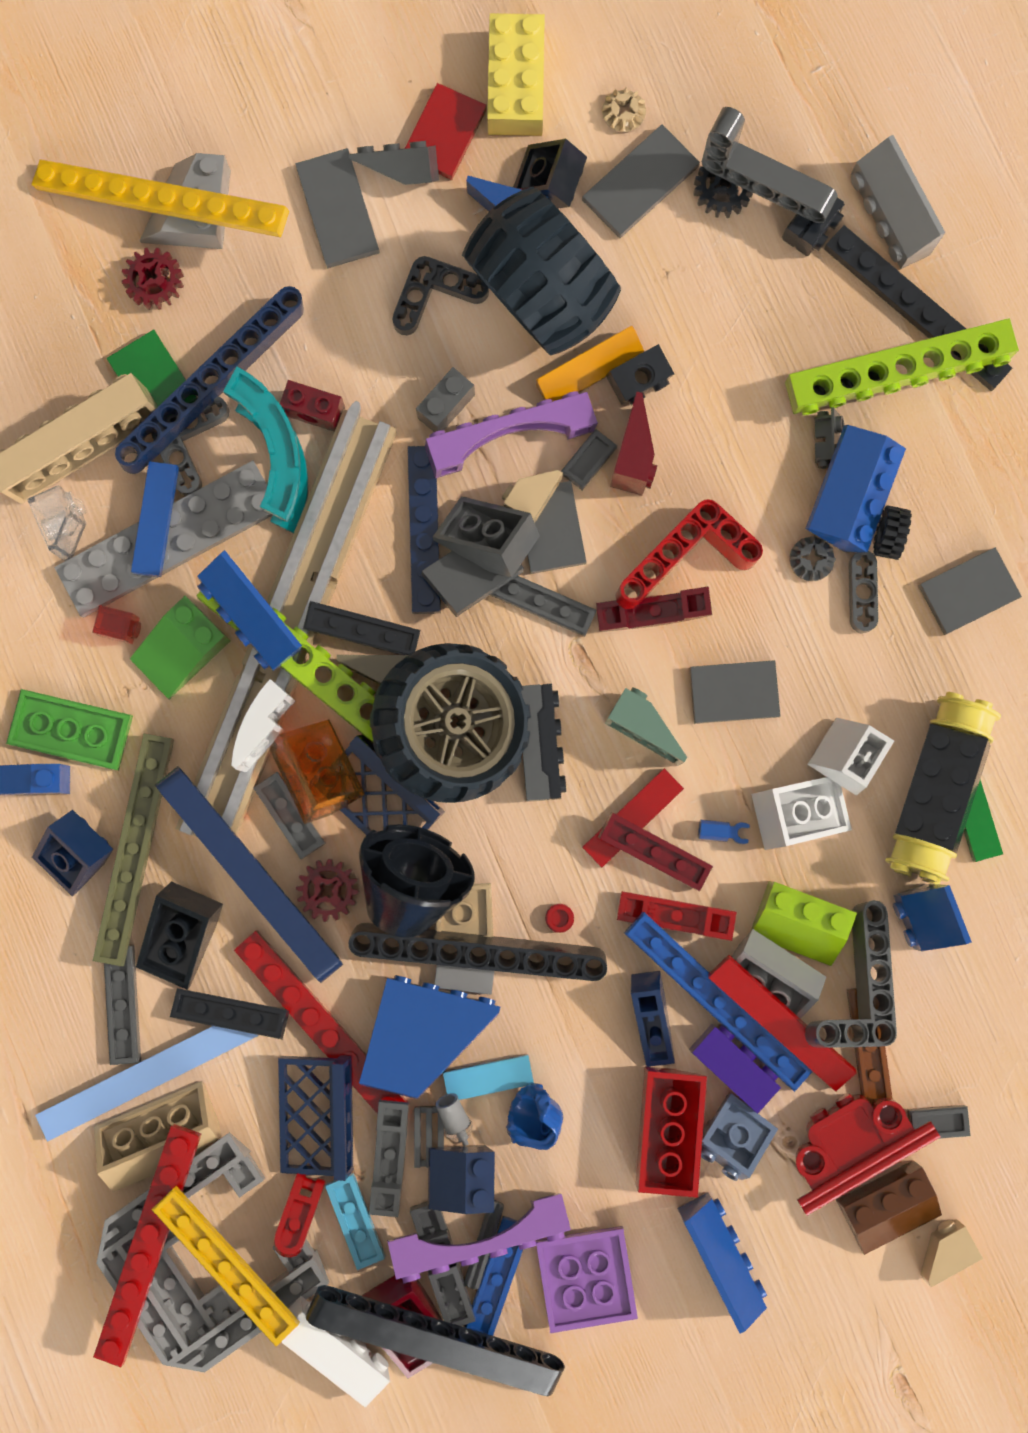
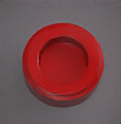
[545,904,574,933]

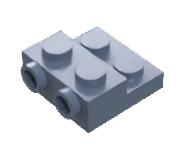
[701,1093,778,1181]

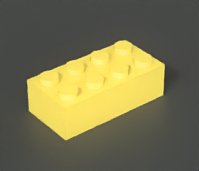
[487,13,545,136]

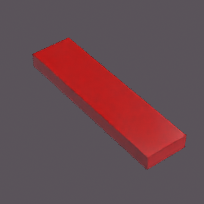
[582,768,684,868]

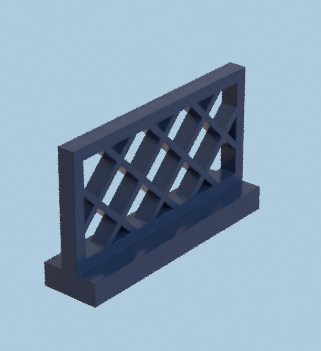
[314,735,445,835]
[278,1055,354,1181]

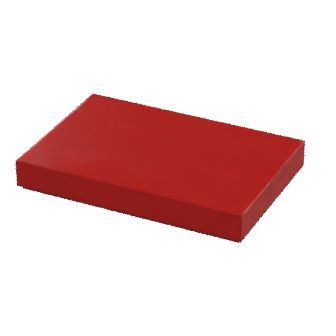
[405,83,487,180]

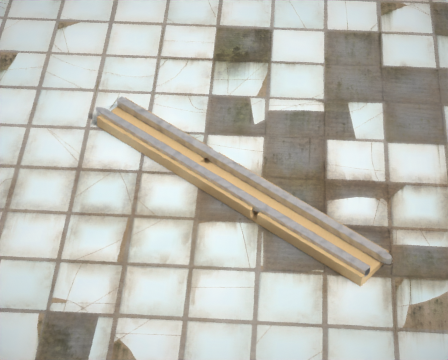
[175,401,397,856]

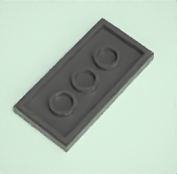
[582,124,700,238]
[295,148,380,269]

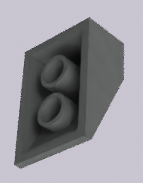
[432,496,540,578]

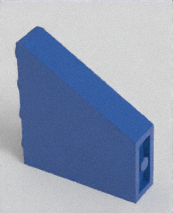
[359,975,500,1099]

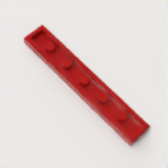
[708,955,857,1092]

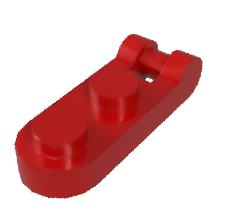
[274,1173,326,1258]

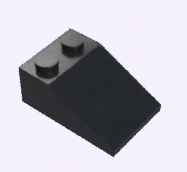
[136,881,223,990]

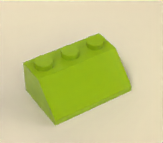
[751,881,857,966]

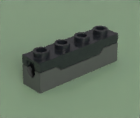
[521,683,566,802]

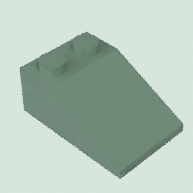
[605,687,687,766]

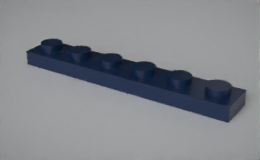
[408,446,441,614]

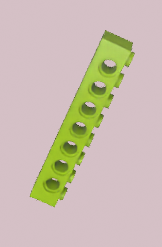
[785,318,1019,415]
[196,591,376,743]

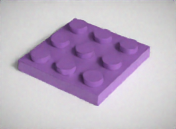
[536,1226,638,1333]

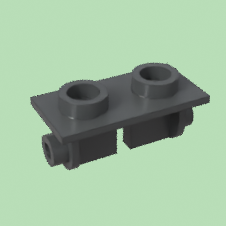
[815,407,844,469]

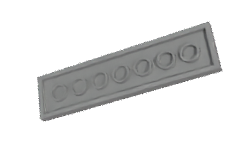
[54,461,272,618]

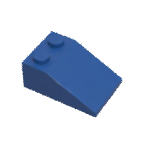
[893,884,972,951]

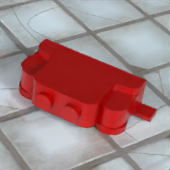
[796,1093,940,1216]

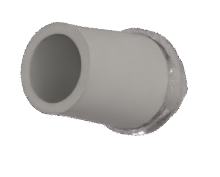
[436,1093,473,1146]

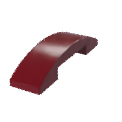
[596,586,713,632]

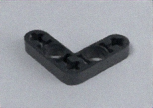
[392,256,489,336]

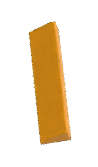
[536,326,645,402]

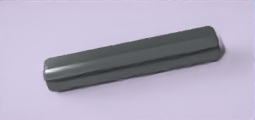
[464,1200,504,1289]

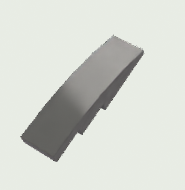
[410,1201,475,1326]

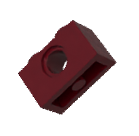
[280,380,345,432]

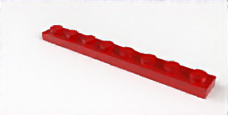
[234,930,410,1114]
[93,1124,202,1368]

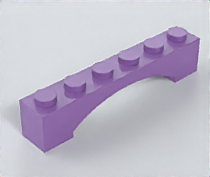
[425,391,598,479]
[388,1193,571,1283]

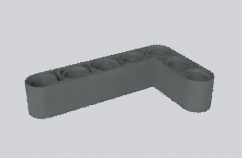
[701,107,838,223]
[805,900,897,1048]

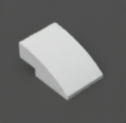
[231,679,296,772]

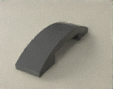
[369,1100,409,1217]

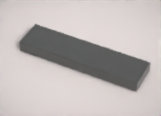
[490,576,597,637]
[104,945,141,1065]

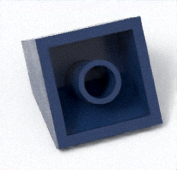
[32,810,113,896]
[428,1145,495,1214]

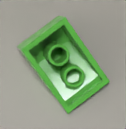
[130,596,231,700]

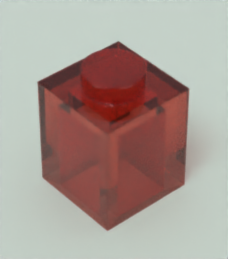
[92,605,141,644]

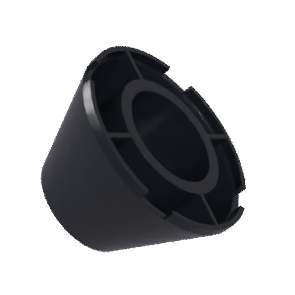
[359,824,475,938]

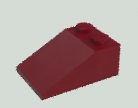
[610,392,658,496]
[362,1275,443,1379]

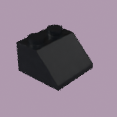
[513,138,587,209]

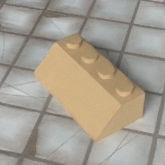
[94,1081,222,1192]

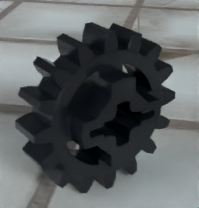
[694,166,753,218]

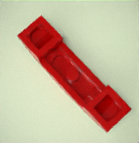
[617,891,737,941]

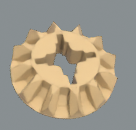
[602,87,646,132]

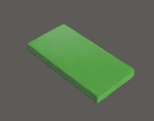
[6,689,133,771]

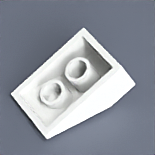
[751,777,852,850]

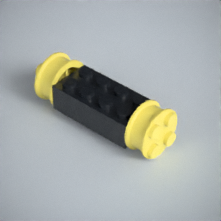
[885,692,1001,884]

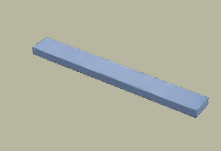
[35,1026,259,1142]

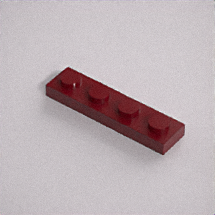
[598,812,713,891]

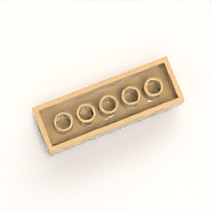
[0,373,158,504]

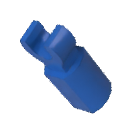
[698,819,750,844]

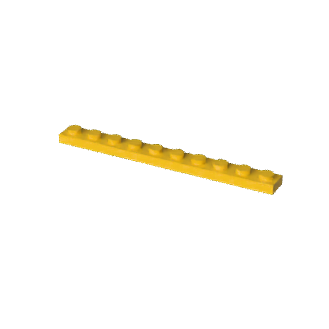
[31,159,289,238]

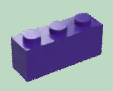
[689,1024,781,1114]

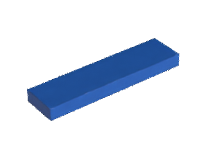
[131,461,179,577]
[464,1216,523,1336]

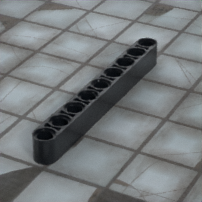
[348,923,607,981]
[305,1285,565,1396]

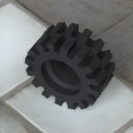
[873,505,912,560]

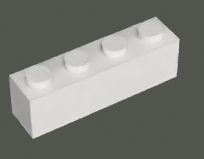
[282,1296,390,1407]

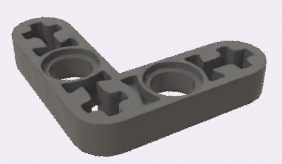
[151,396,230,496]

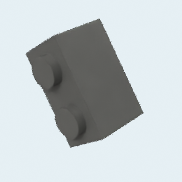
[416,367,475,432]

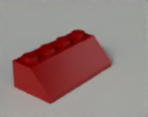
[635,1066,707,1198]

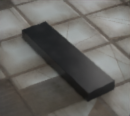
[303,601,421,655]
[170,988,289,1040]

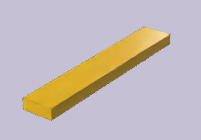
[151,1186,300,1347]

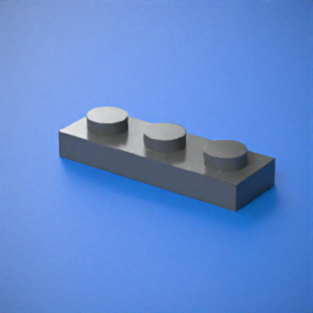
[254,772,326,859]

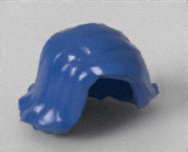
[506,1082,563,1150]

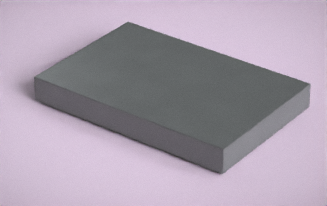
[528,481,587,574]
[918,547,1022,635]
[422,551,524,617]
[689,660,781,724]

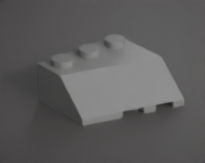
[140,153,231,249]

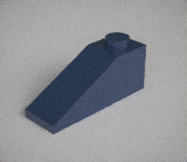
[631,971,675,1067]

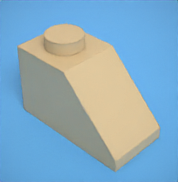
[502,470,563,523]
[921,1219,983,1287]

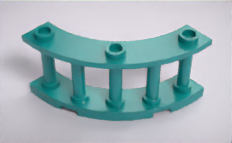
[223,367,308,534]

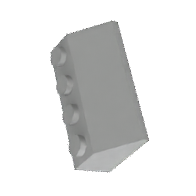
[851,135,945,269]

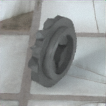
[790,536,836,581]

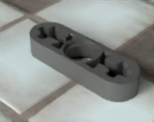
[849,551,878,633]

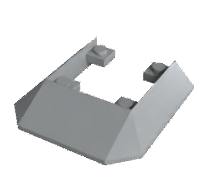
[96,1132,329,1373]

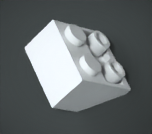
[807,718,894,795]

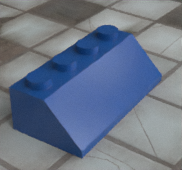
[805,425,906,553]
[197,550,302,671]
[677,1193,767,1334]

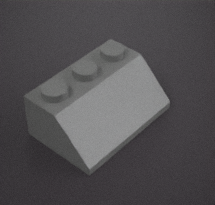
[731,929,826,1019]

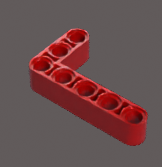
[616,499,763,609]

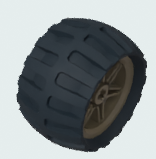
[462,187,621,356]
[370,643,531,803]

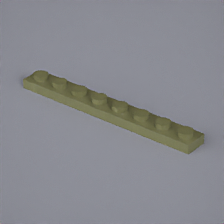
[93,733,174,966]

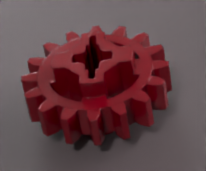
[122,247,184,310]
[296,859,360,922]

